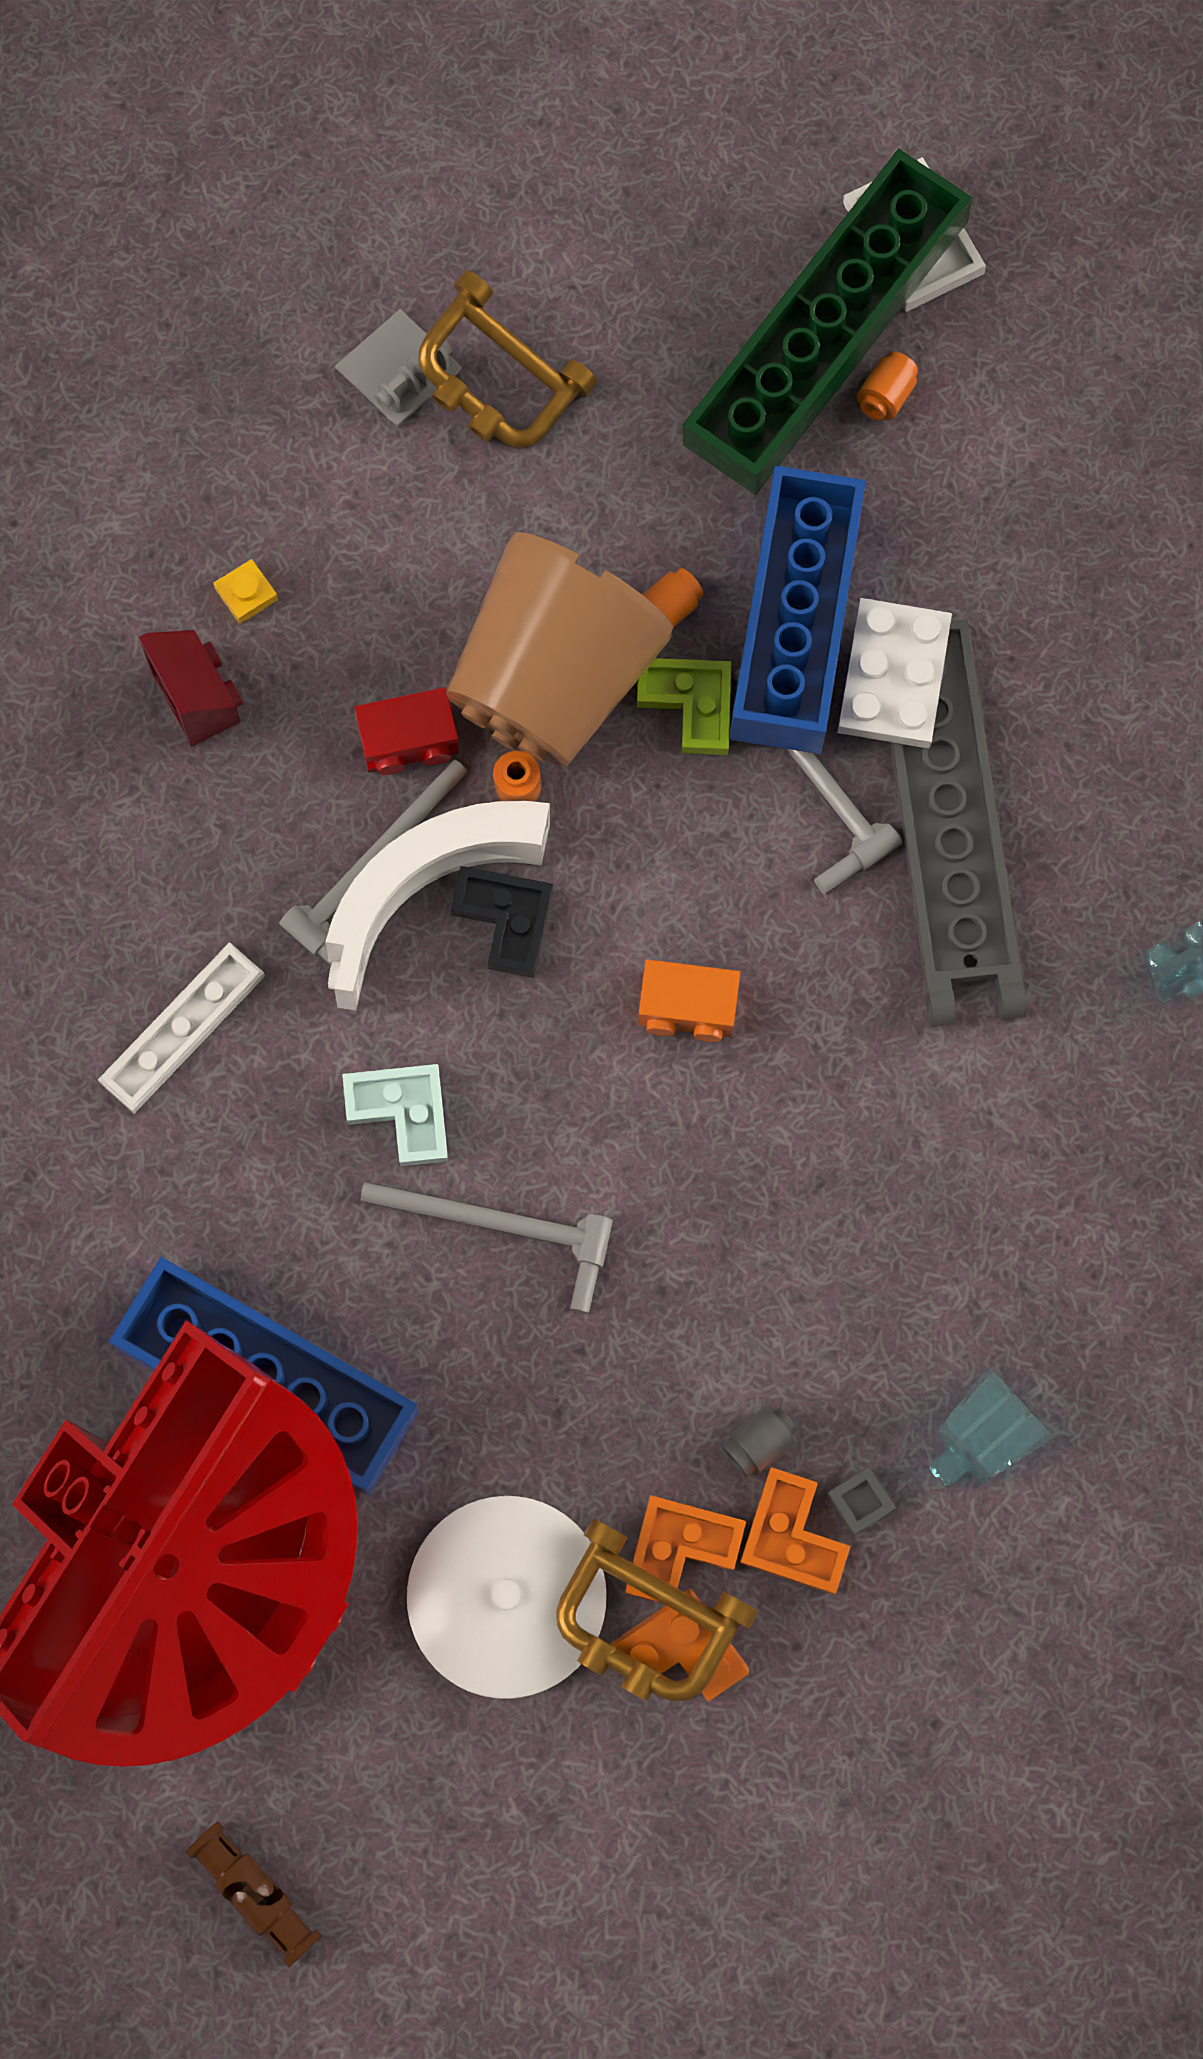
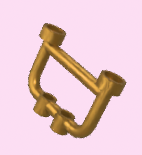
[419,270,598,448]
[556,1518,759,1702]

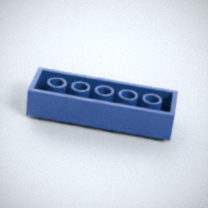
[729,466,866,754]
[108,1257,419,1497]

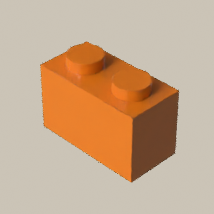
[637,959,740,1042]

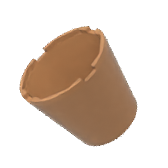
[446,532,674,767]

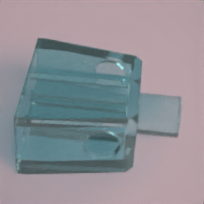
[929,1367,1053,1488]

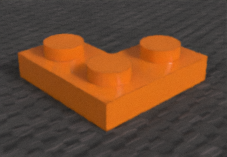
[739,1467,851,1595]
[624,1495,746,1604]
[610,1588,749,1702]

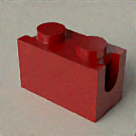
[354,687,459,775]

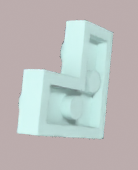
[342,1064,448,1167]

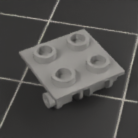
[335,309,462,427]

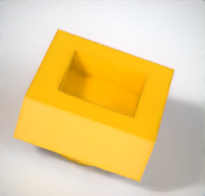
[213,559,278,624]

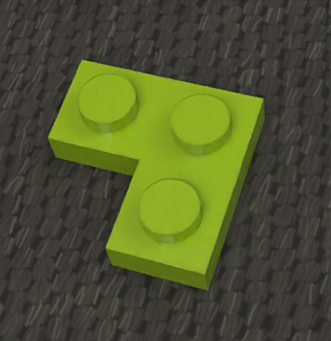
[637,658,731,755]

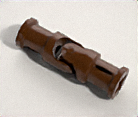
[185,1821,321,1968]

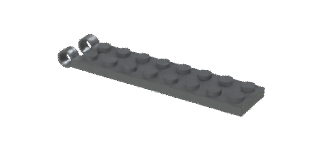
[890,619,1027,1027]

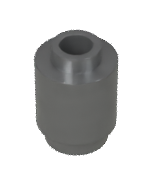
[722,1406,797,1478]

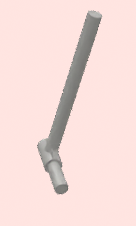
[731,669,902,894]
[279,760,467,965]
[361,1182,613,1314]

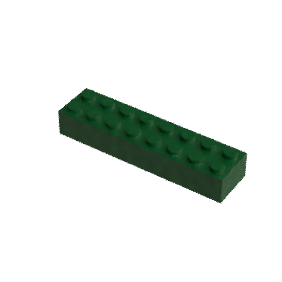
[682,148,972,495]

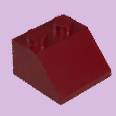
[138,630,243,747]

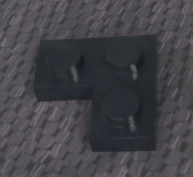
[451,866,553,978]

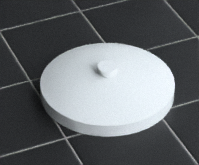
[407,1496,606,1699]

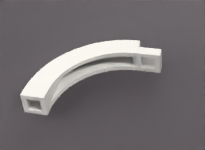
[325,801,550,1011]

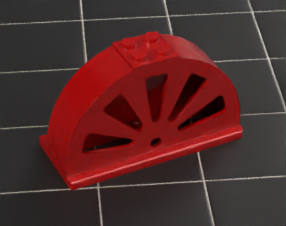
[0,1320,358,1767]

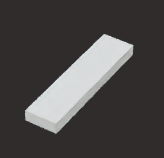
[98,942,265,1114]

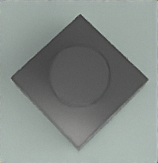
[826,1466,896,1536]

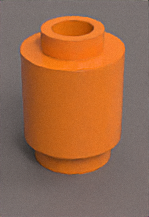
[856,352,918,421]
[642,568,704,627]
[493,751,541,802]

